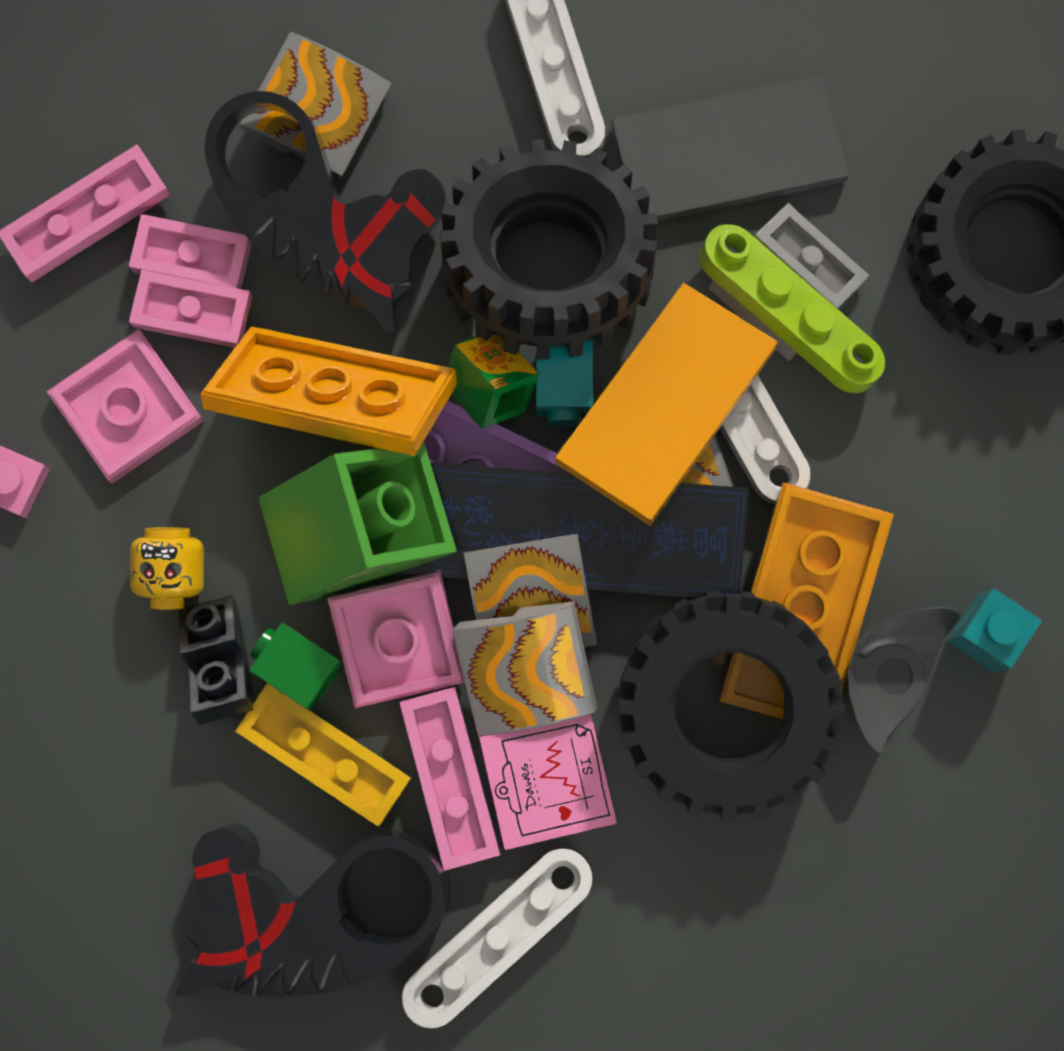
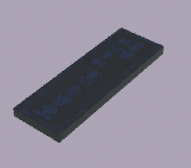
[398,462,749,599]

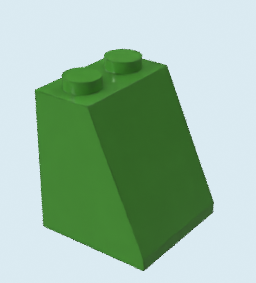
[258,443,457,605]

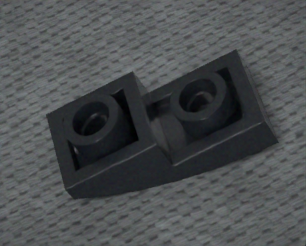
[179,595,254,725]

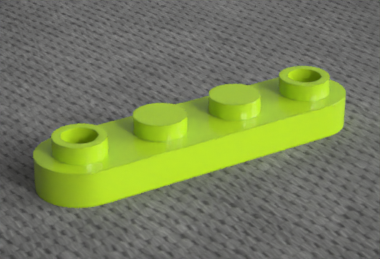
[699,224,885,393]

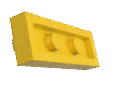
[235,683,412,827]

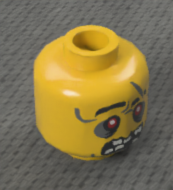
[130,527,204,610]

